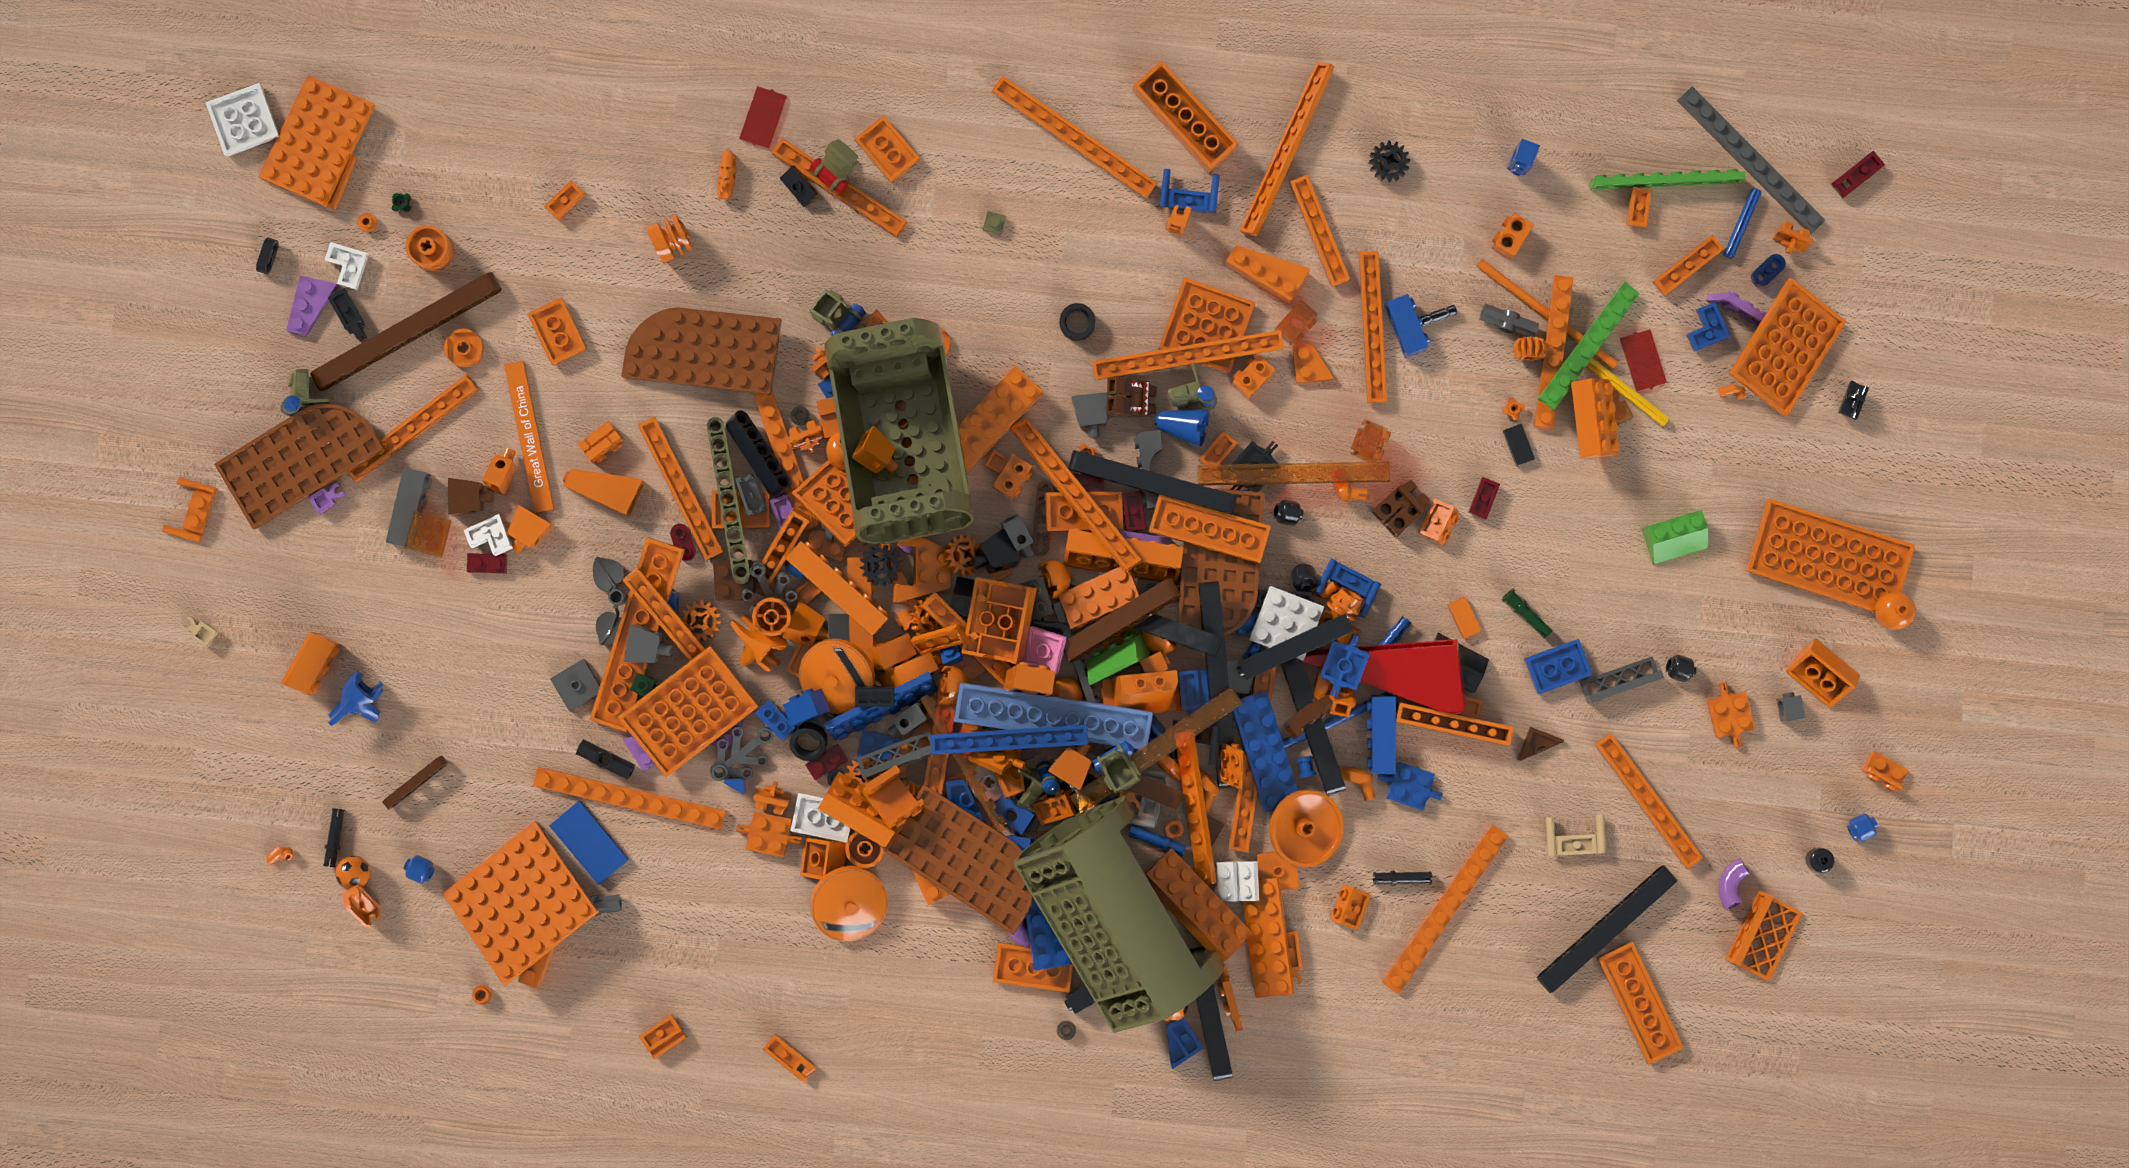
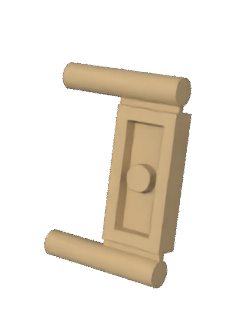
[1546,814,1606,856]

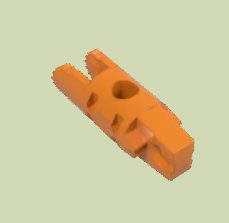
[717,149,737,200]

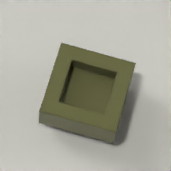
[983,211,1006,235]

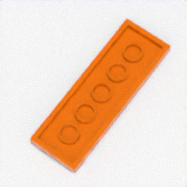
[1149,494,1271,564]
[1243,877,1295,998]
[1597,941,1684,1064]

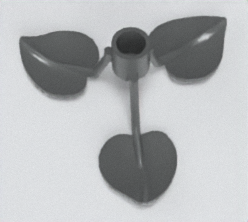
[593,557,675,645]

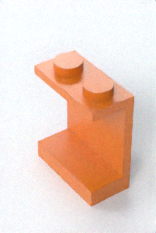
[862,765,924,829]

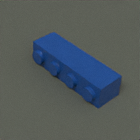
[1366,695,1396,774]

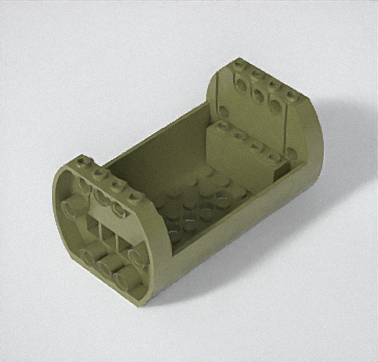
[824,318,974,544]
[1013,796,1224,1033]

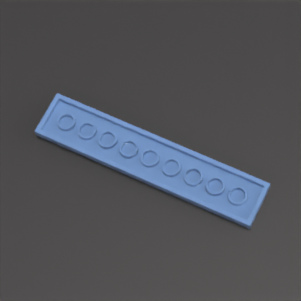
[954,682,1153,751]

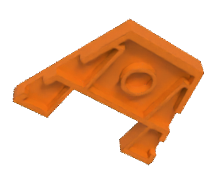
[893,537,951,603]

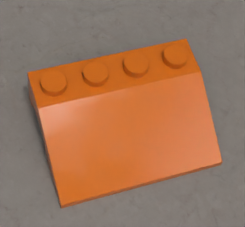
[961,577,1037,664]

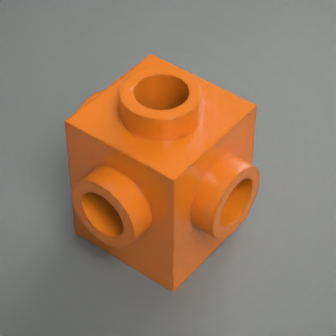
[1328,687,1357,718]

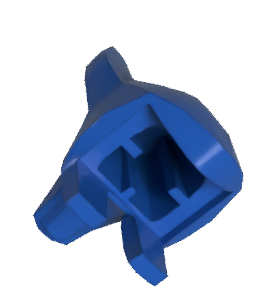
[328,670,384,726]

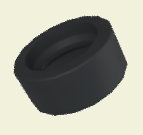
[1059,303,1096,341]
[790,722,828,761]

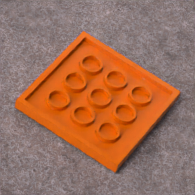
[1158,277,1256,374]
[792,460,856,547]

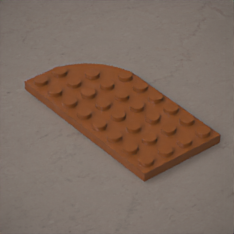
[621,307,782,395]
[214,404,386,530]
[1178,489,1265,638]
[883,784,1033,935]

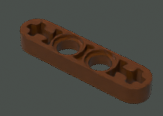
[1032,481,1054,556]
[382,756,448,810]

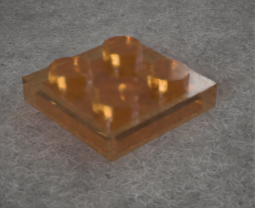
[404,511,451,558]

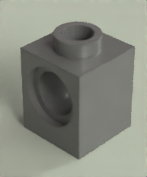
[1776,692,1805,721]

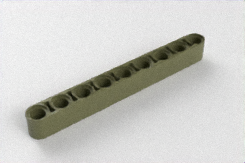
[707,417,750,585]

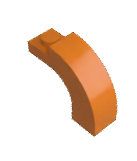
[878,650,944,688]

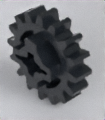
[1368,140,1410,183]
[860,544,902,586]

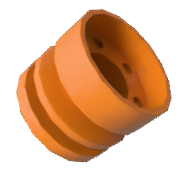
[646,214,693,264]

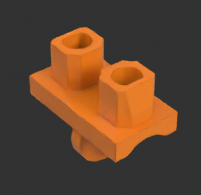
[1772,221,1813,254]
[811,346,830,380]
[788,420,825,453]
[753,781,791,815]

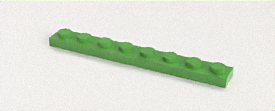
[1589,169,1745,190]
[1537,282,1640,410]

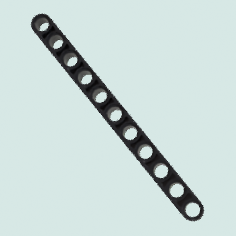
[1198,581,1235,789]

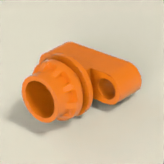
[1317,587,1363,644]

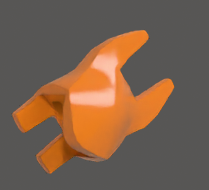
[731,615,788,672]

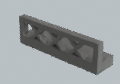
[1579,656,1664,703]
[857,731,932,780]

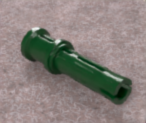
[1501,588,1553,639]

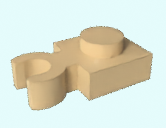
[180,616,219,648]

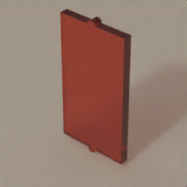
[739,86,787,149]
[1620,330,1667,392]

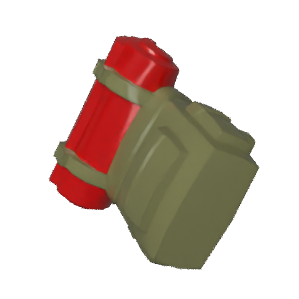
[809,139,858,195]

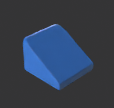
[724,779,746,794]

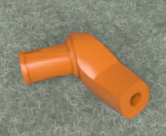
[1330,469,1368,502]
[1154,737,1181,781]
[1339,766,1376,801]
[1199,767,1219,812]

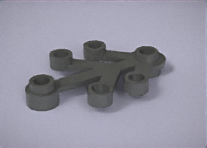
[742,561,797,616]
[710,725,773,781]

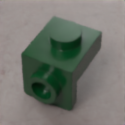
[630,673,658,696]

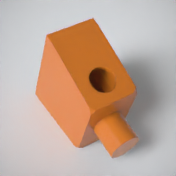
[851,426,899,473]
[482,448,517,496]
[507,505,554,554]
[781,601,829,647]
[1048,745,1092,790]

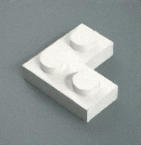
[325,242,369,290]
[464,514,513,556]

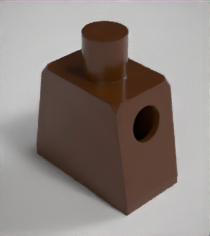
[448,478,494,516]

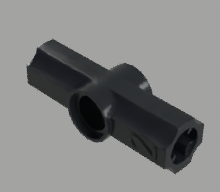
[576,739,636,780]

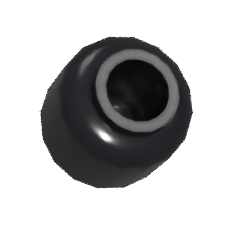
[1273,500,1303,526]
[1291,563,1318,592]
[1666,655,1697,682]
[1805,847,1835,873]

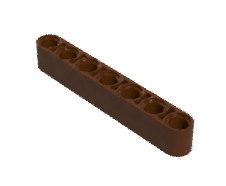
[1064,578,1181,663]

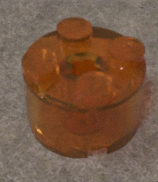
[1350,419,1391,463]

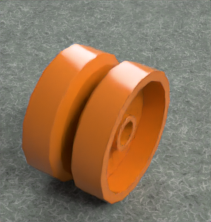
[406,225,454,272]

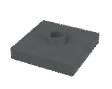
[550,659,600,712]

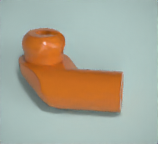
[1718,384,1746,400]
[1311,581,1339,598]
[265,846,294,865]

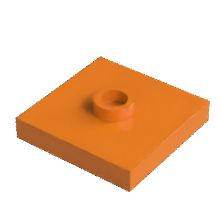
[1256,851,1299,890]

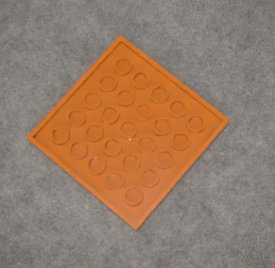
[442,821,599,986]

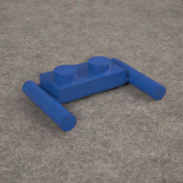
[1160,169,1220,213]
[1314,558,1382,618]

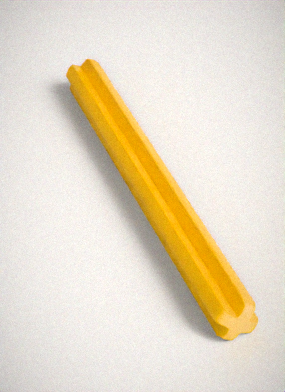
[1586,358,1669,426]

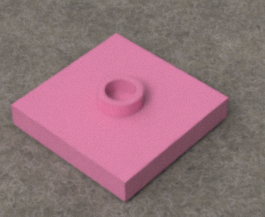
[1023,626,1067,675]

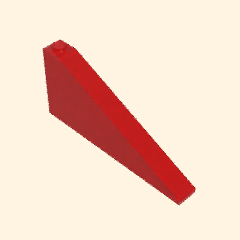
[1304,639,1465,714]

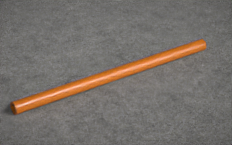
[1476,259,1618,369]

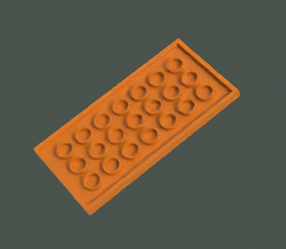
[1745,498,1915,613]

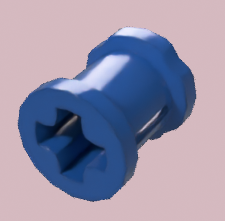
[1296,755,1316,778]

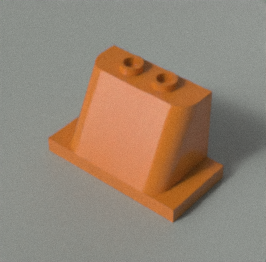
[1101,670,1181,714]

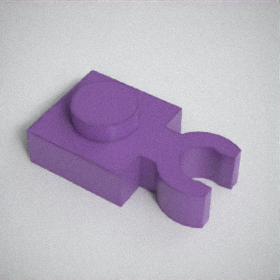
[308,483,346,514]

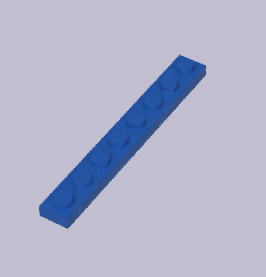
[930,724,1088,755]

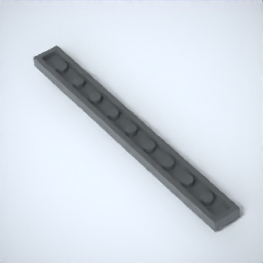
[1677,86,1825,234]

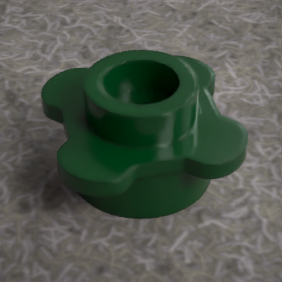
[392,193,411,212]

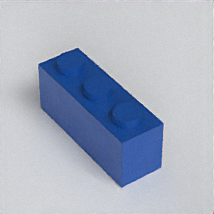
[1384,294,1430,358]

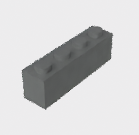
[386,467,432,549]

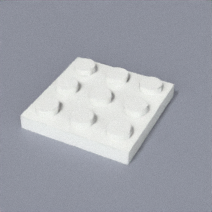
[206,83,279,157]
[1249,586,1324,661]

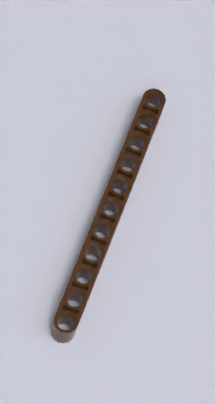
[310,272,502,391]
[982,726,1184,810]

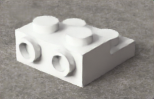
[1214,861,1259,901]

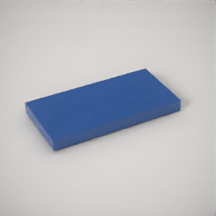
[549,801,629,885]

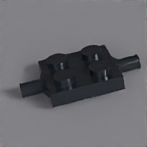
[1227,441,1281,492]

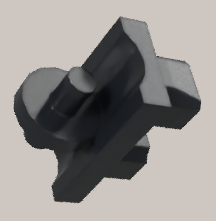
[1838,380,1869,420]

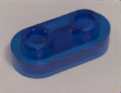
[1751,254,1786,287]

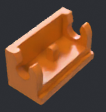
[1165,205,1192,236]
[342,883,381,929]

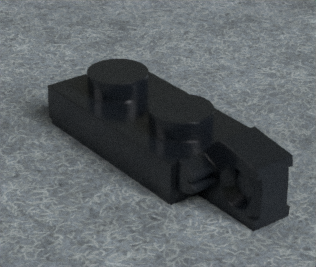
[328,288,367,341]

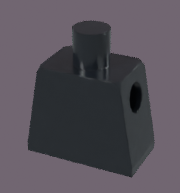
[971,528,1021,574]

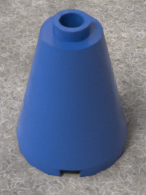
[1155,409,1209,447]

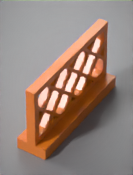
[1725,891,1803,982]

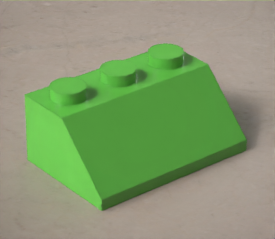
[1642,510,1708,565]
[1087,634,1151,685]

